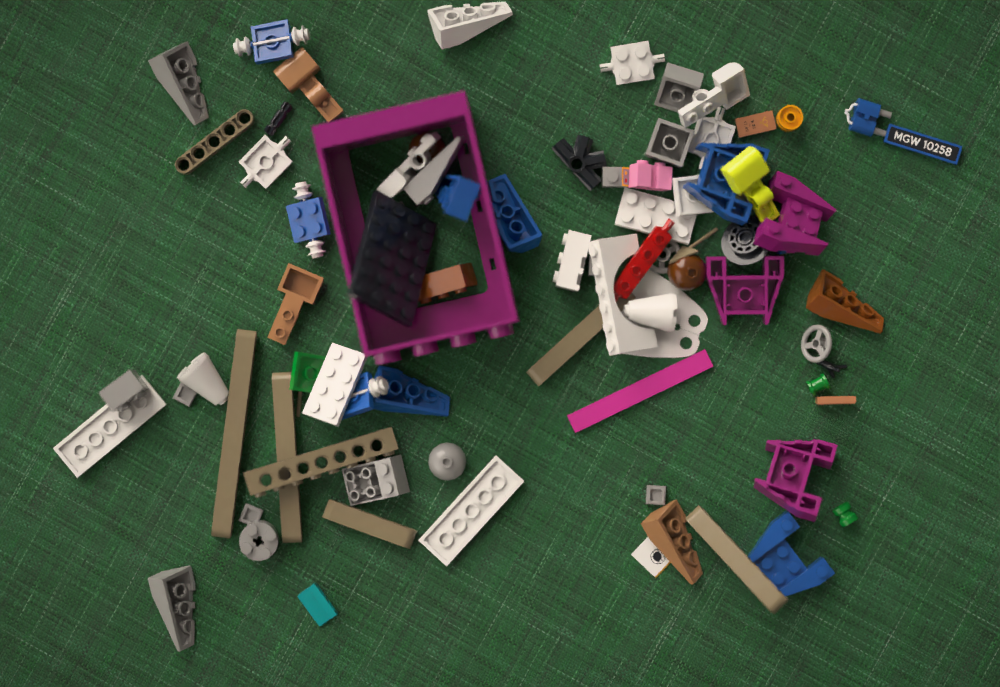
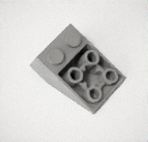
[342,455,410,506]

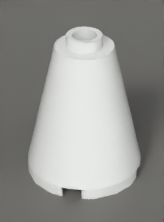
[623,293,677,332]
[177,352,229,405]

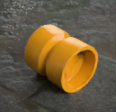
[776,105,803,132]

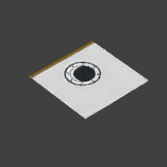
[631,537,671,578]

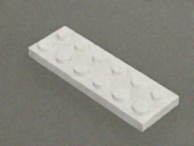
[53,375,167,478]
[418,455,524,566]

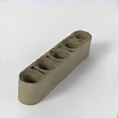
[175,109,255,175]
[322,499,417,549]

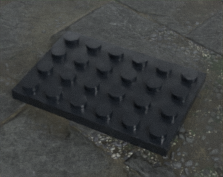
[347,191,437,328]

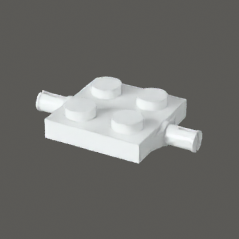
[600,41,665,85]
[687,107,736,170]
[239,135,293,189]

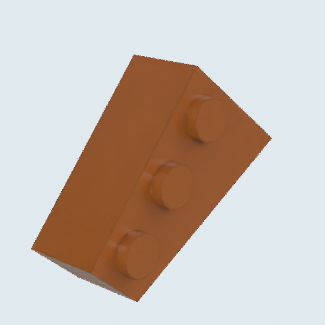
[418,263,478,304]

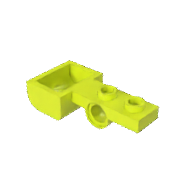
[720,146,780,223]

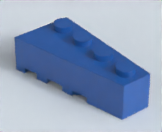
[435,174,481,221]

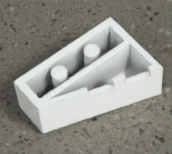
[553,230,591,292]

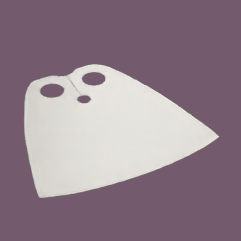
[621,269,708,358]

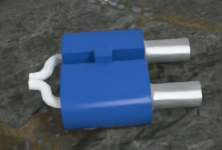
[844,98,892,137]

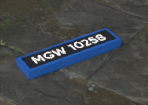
[883,123,963,165]

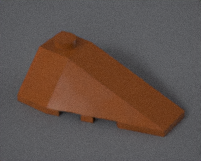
[806,269,884,333]

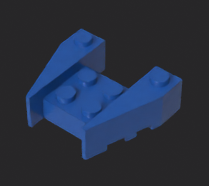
[683,143,770,226]
[748,511,835,596]

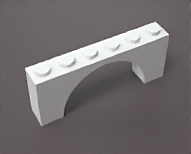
[588,234,658,356]

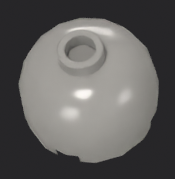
[428,442,466,481]

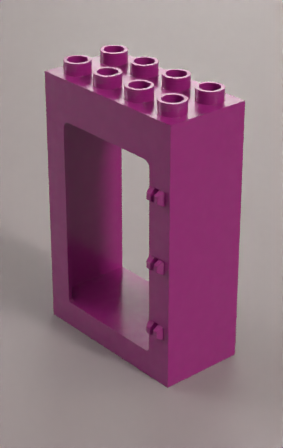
[311,91,520,365]

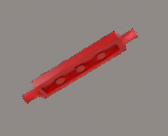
[613,218,675,302]

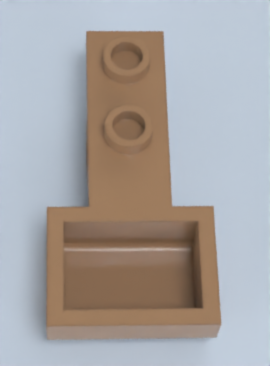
[273,47,344,122]
[267,263,324,345]

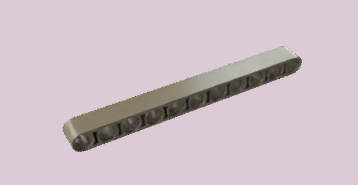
[211,329,257,539]

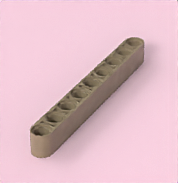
[272,372,302,543]

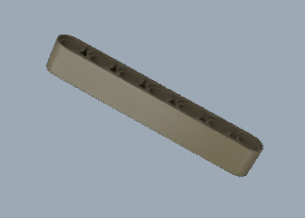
[526,293,636,386]
[685,505,789,614]

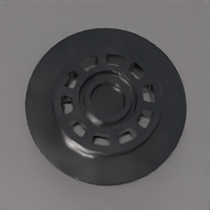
[721,216,769,265]

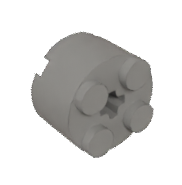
[239,520,279,561]

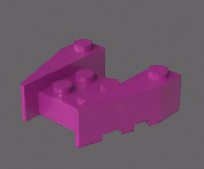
[753,171,836,256]
[705,256,784,325]
[753,440,838,522]

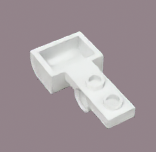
[678,63,750,128]
[377,132,441,197]

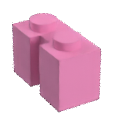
[628,160,673,192]

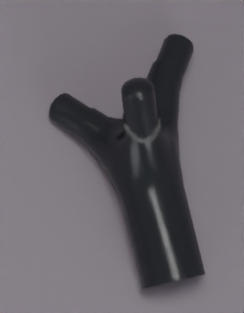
[816,360,847,378]

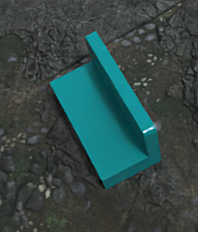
[298,582,338,626]

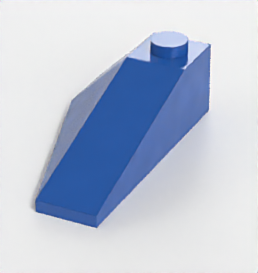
[488,174,543,253]
[373,366,450,416]

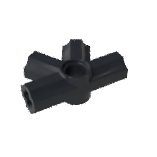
[551,135,607,191]

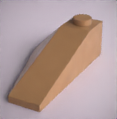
[641,499,703,584]

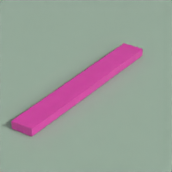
[567,349,713,433]

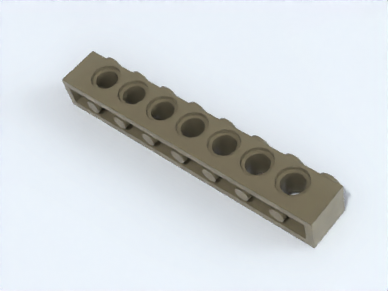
[243,427,398,498]

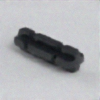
[264,101,293,136]

